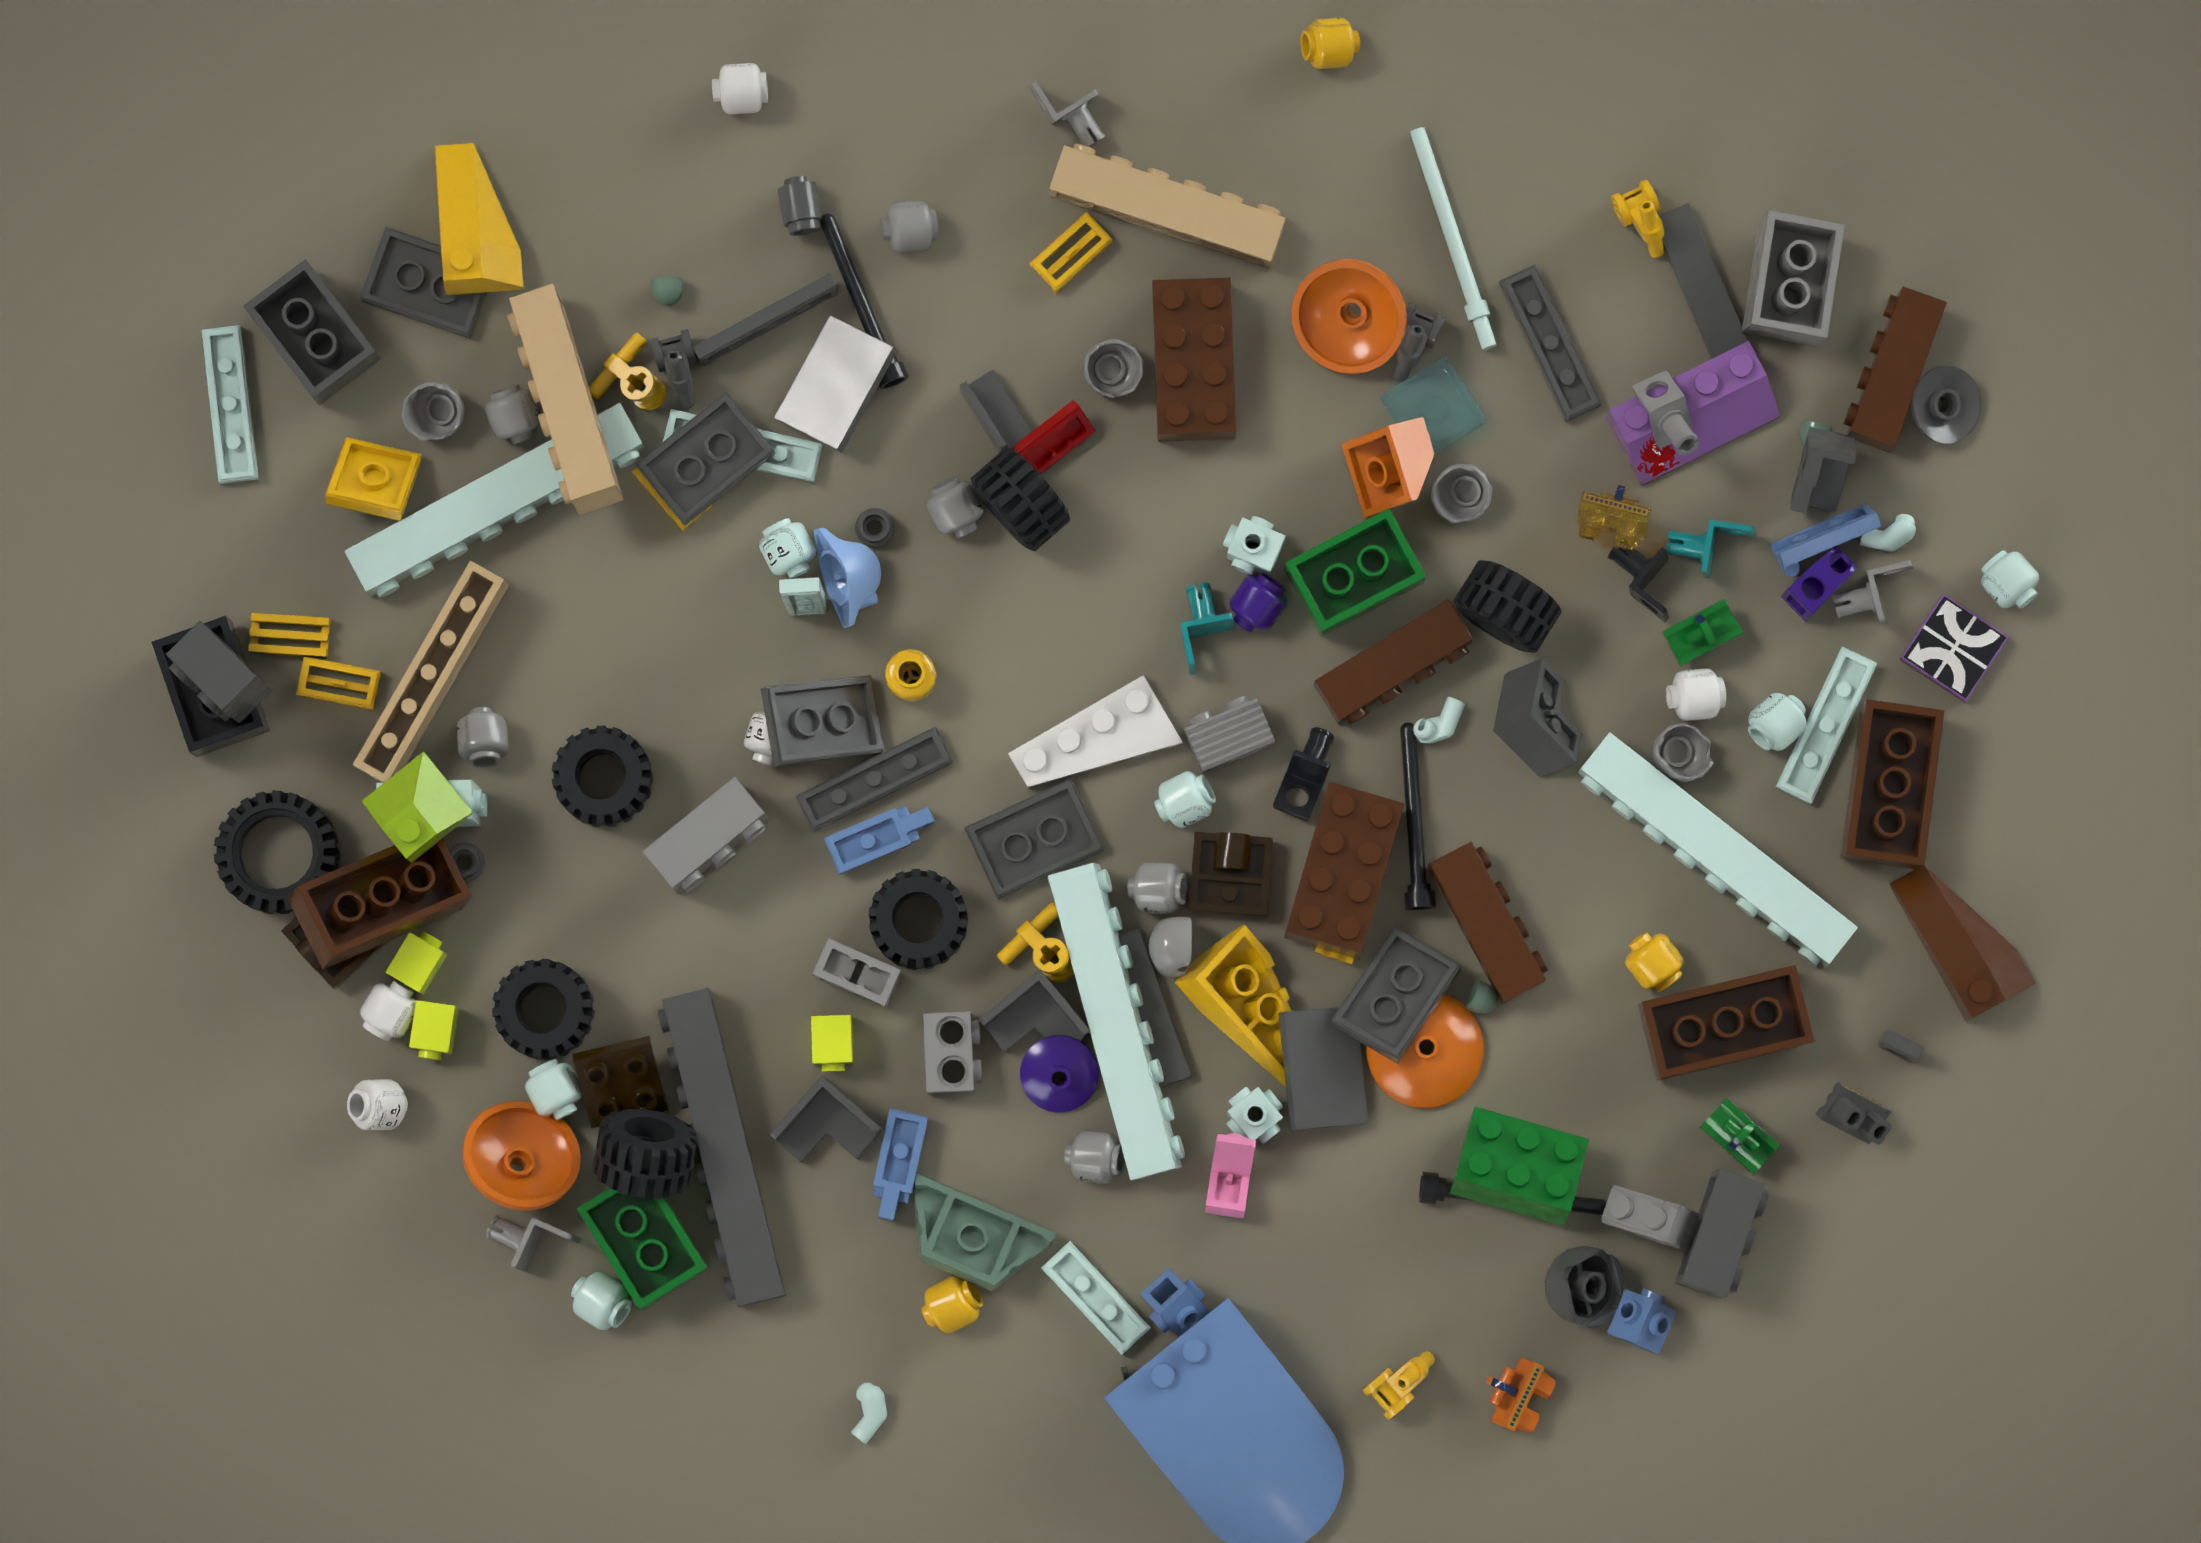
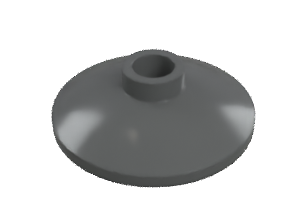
[1912,365,1981,444]

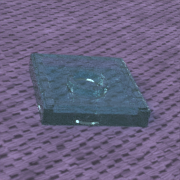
[1380,355,1487,455]

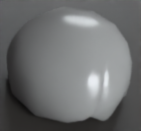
[1083,339,1144,398]
[401,382,465,441]
[1431,463,1493,524]
[1652,722,1714,783]
[1148,917,1192,977]

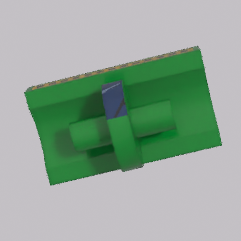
[1662,598,1743,667]
[1699,1098,1780,1175]

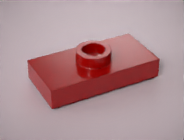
[1012,400,1096,475]

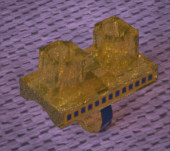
[1577,485,1651,551]

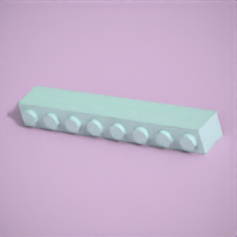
[344,403,645,598]
[1578,732,1858,967]
[1048,863,1185,1180]

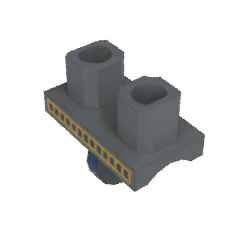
[1816,1082,1892,1145]

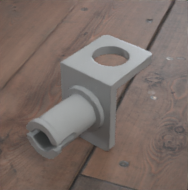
[1028,81,1106,147]
[1632,371,1699,455]
[1832,560,1914,625]
[486,1215,581,1271]

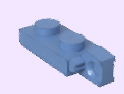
[824,807,935,875]
[873,1108,929,1222]

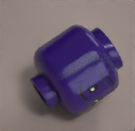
[1229,572,1287,633]

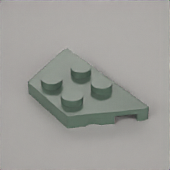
[913,1174,1057,1291]

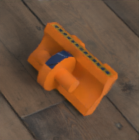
[1486,1357,1556,1433]

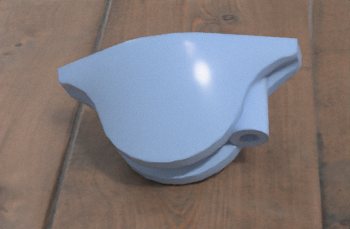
[813,528,881,628]

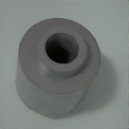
[778,176,822,236]

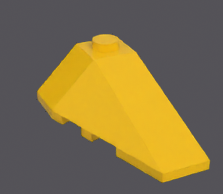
[435,143,524,295]
[1174,925,1292,1087]

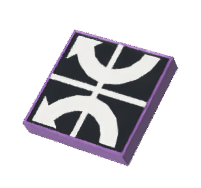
[1899,594,2009,703]

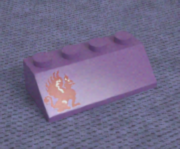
[1606,341,1780,486]

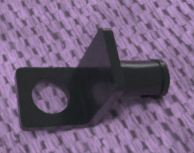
[1608,538,1669,622]
[1273,727,1334,821]

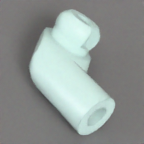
[1859,514,1916,552]
[1413,697,1465,744]
[851,1382,887,1444]

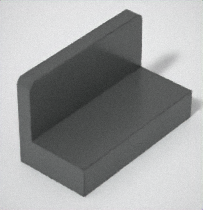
[959,370,1032,452]

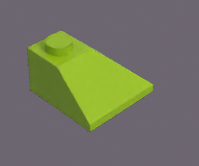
[362,751,473,863]

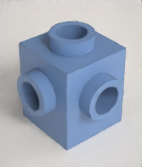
[1140,1268,1210,1337]
[1607,1288,1677,1355]

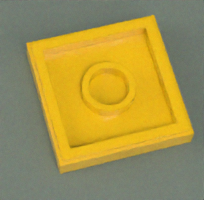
[325,437,422,521]

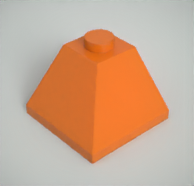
[1341,417,1435,518]

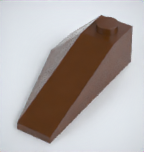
[1889,865,2035,1021]

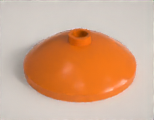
[1291,259,1407,374]
[1366,994,1484,1108]
[462,1101,581,1211]

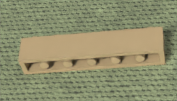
[1049,144,1286,268]
[507,283,624,516]
[353,560,509,783]

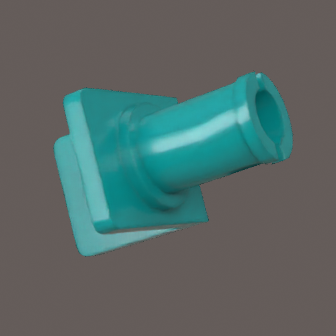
[1666,520,1756,578]
[1180,583,1234,675]

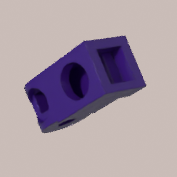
[1781,546,1858,621]

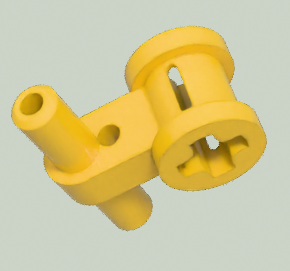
[1610,179,1665,258]
[589,332,667,411]
[997,902,1074,982]
[1362,1351,1435,1420]

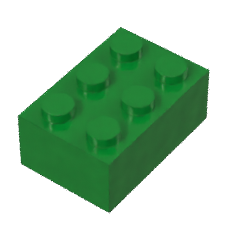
[1284,508,1426,637]
[1449,1106,1589,1226]
[577,1188,710,1311]

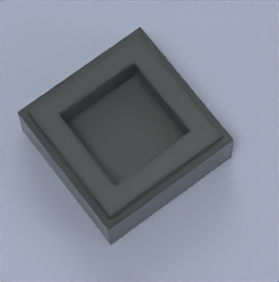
[1878,1030,1924,1063]

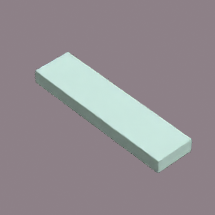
[201,325,259,484]
[663,409,823,483]
[779,577,827,616]
[1775,646,1878,805]

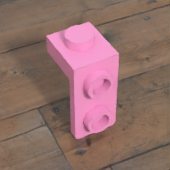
[1205,1133,1256,1219]

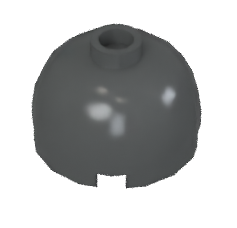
[1545,1246,1624,1327]

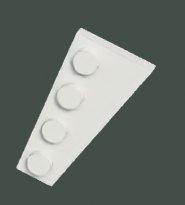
[1008,675,1183,788]

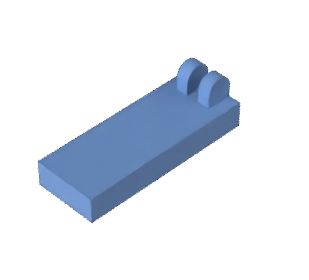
[1769,503,1882,577]

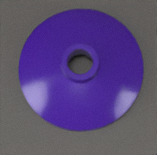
[1020,1035,1099,1112]

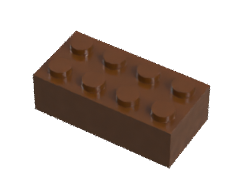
[1152,277,1236,442]
[1840,699,1945,870]
[1284,782,1405,960]
[288,838,472,969]
[1638,965,1815,1081]

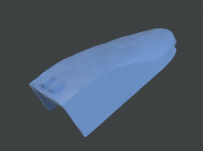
[1104,1298,1344,1543]

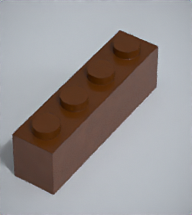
[1843,286,1947,453]
[1314,599,1473,725]
[1428,841,1548,1004]

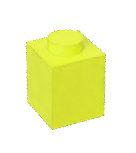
[385,931,448,995]
[409,1000,459,1061]
[811,1015,854,1072]

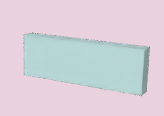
[1041,1241,1151,1354]

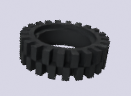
[214,790,340,915]

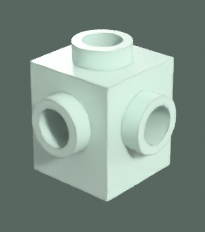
[1223,516,1286,576]
[1226,1086,1283,1144]

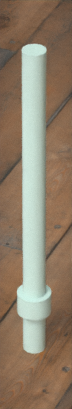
[1410,127,1497,350]

